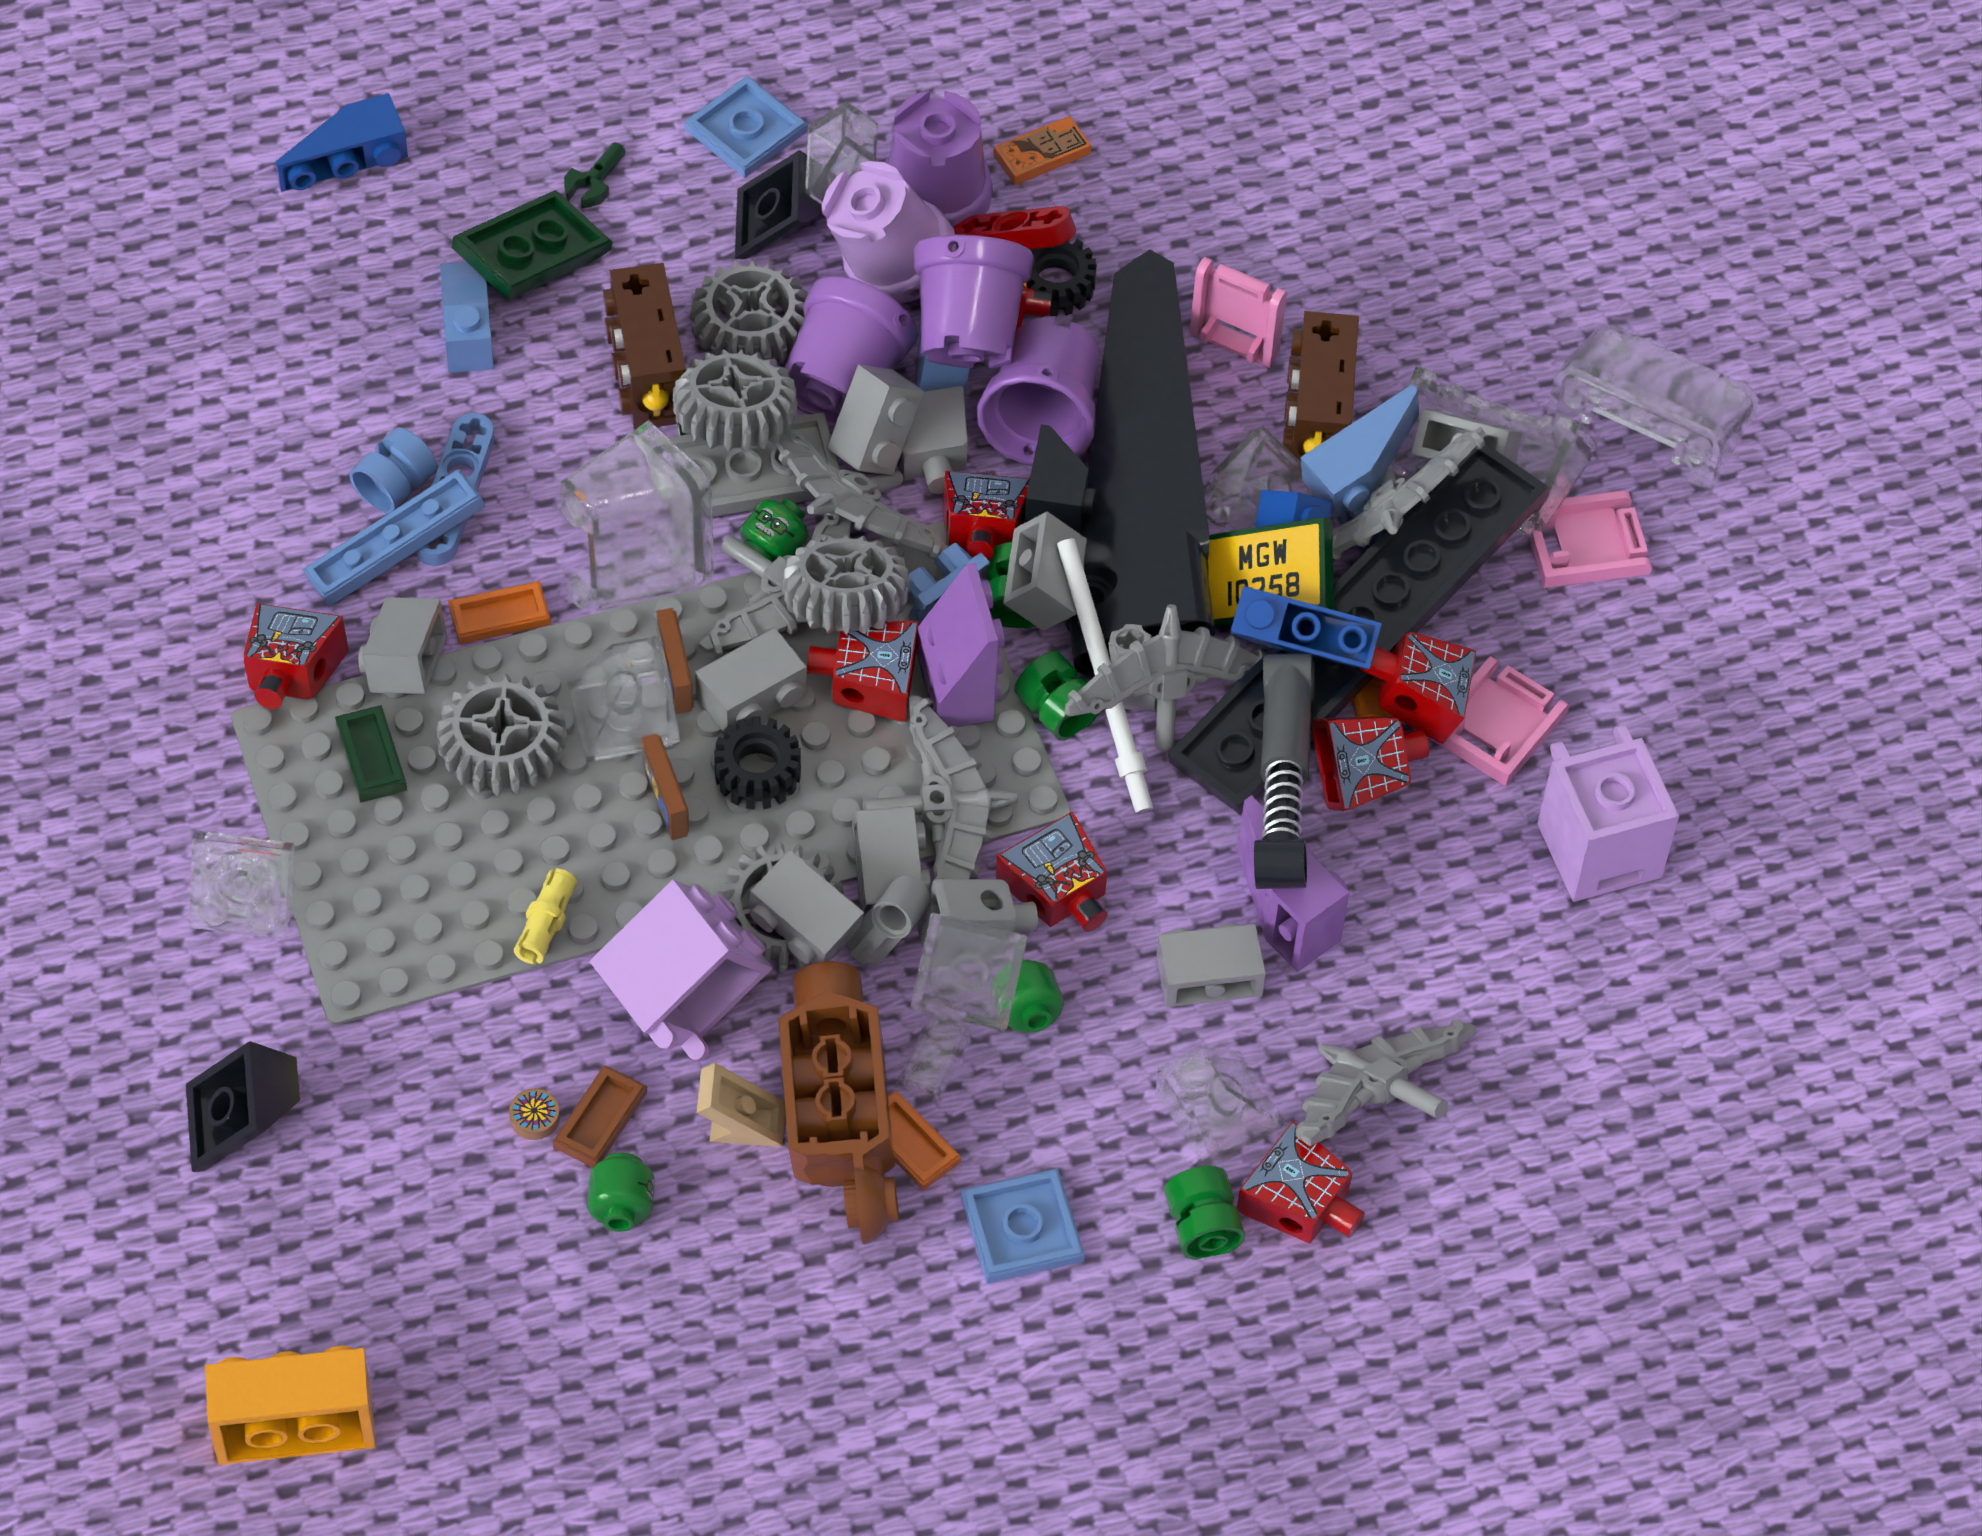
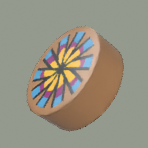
[509,1089,560,1140]

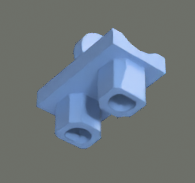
[908,543,990,625]

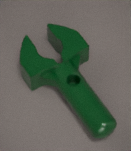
[564,142,626,208]

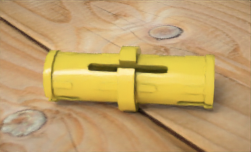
[514,868,577,964]

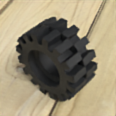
[1027,239,1097,316]
[714,716,801,810]

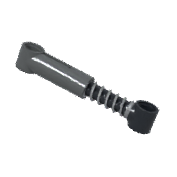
[1254,653,1315,889]

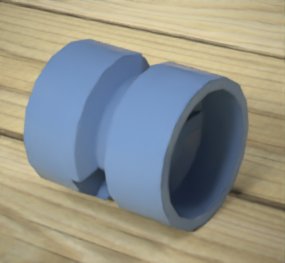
[349,427,437,514]

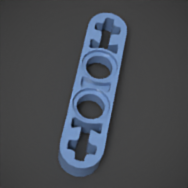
[416,413,495,566]

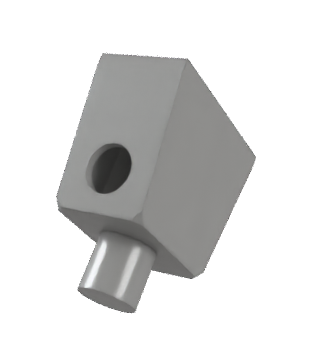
[897,385,967,494]
[917,879,1038,969]

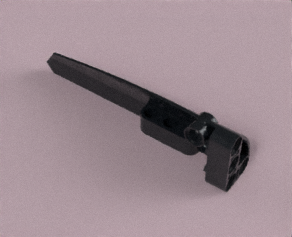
[1065,249,1215,676]

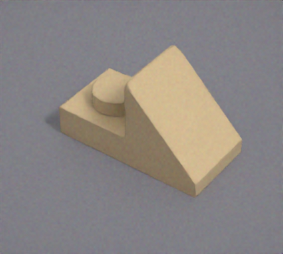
[697,1063,786,1147]

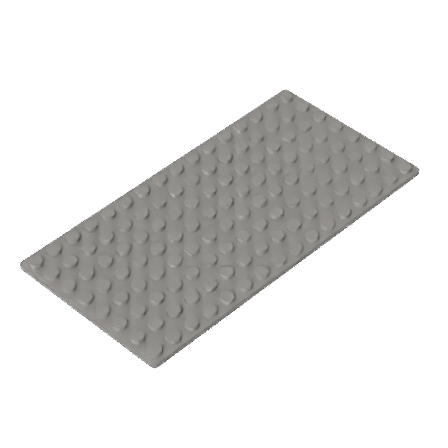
[231,521,1071,1025]

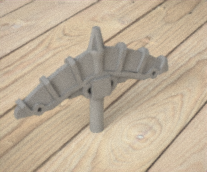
[1332,426,1486,562]
[770,429,948,560]
[698,513,854,657]
[1065,604,1266,750]
[863,696,1018,880]
[1296,1019,1476,1146]

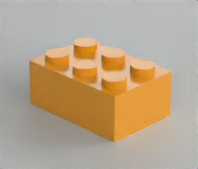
[205,1346,376,1465]

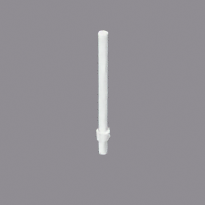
[1057,538,1153,814]

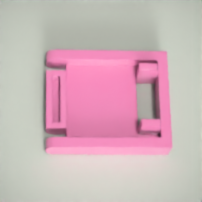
[1189,257,1287,368]
[1524,491,1652,588]
[1427,656,1570,786]

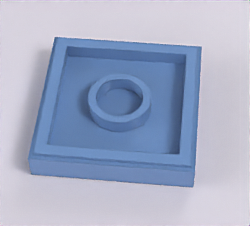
[684,75,808,178]
[960,1168,1085,1284]

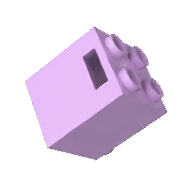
[1537,724,1679,902]
[589,879,773,1061]

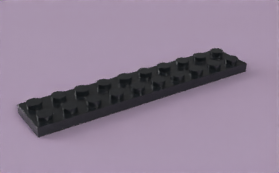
[1168,443,1549,815]

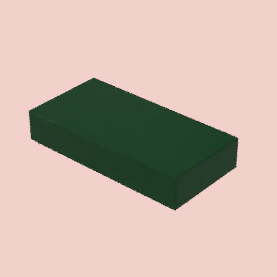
[335,705,407,803]

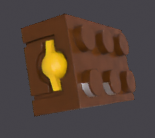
[603,263,686,430]
[1281,311,1359,473]

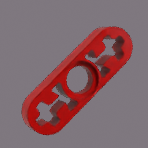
[953,206,1077,249]

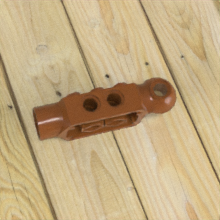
[778,961,899,1245]

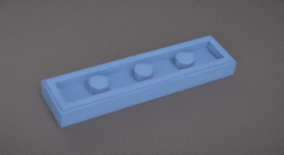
[302,469,486,607]

